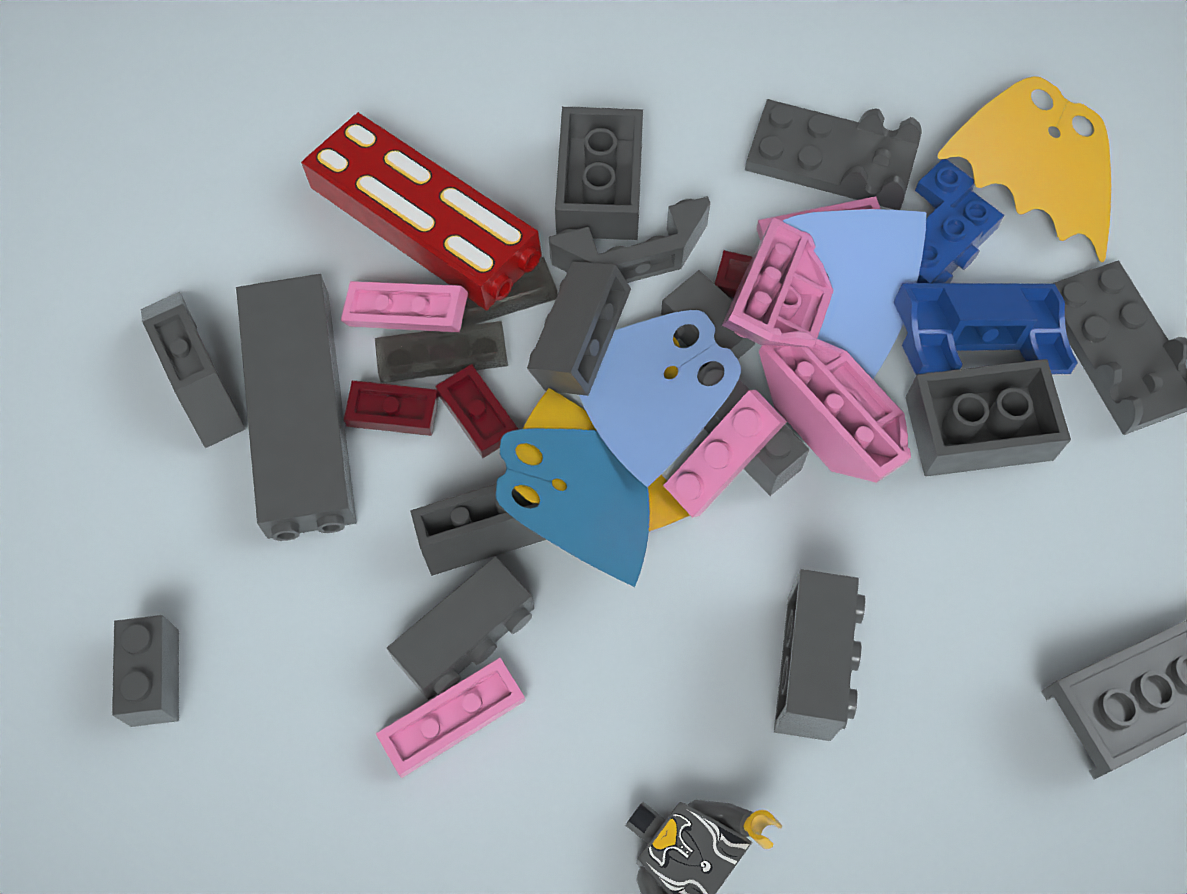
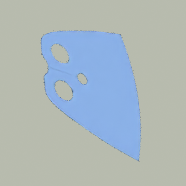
[782,209,926,379]
[579,310,741,487]

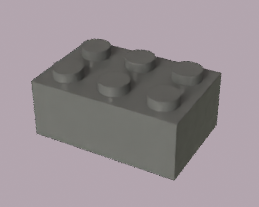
[555,106,643,240]
[905,359,1071,477]
[774,569,865,741]

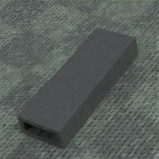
[236,273,356,541]

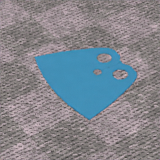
[496,428,650,587]

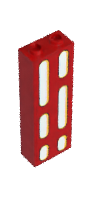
[301,112,542,311]

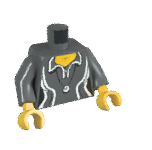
[625,800,782,894]

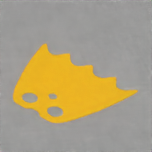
[937,76,1111,263]

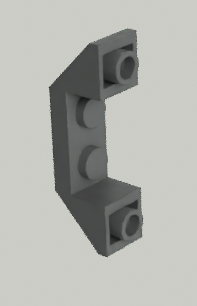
[549,196,710,283]
[141,292,246,448]

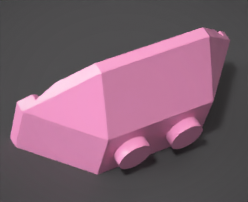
[722,217,834,347]
[759,339,911,483]

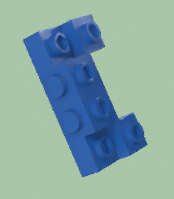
[915,159,1004,283]
[893,283,1078,375]

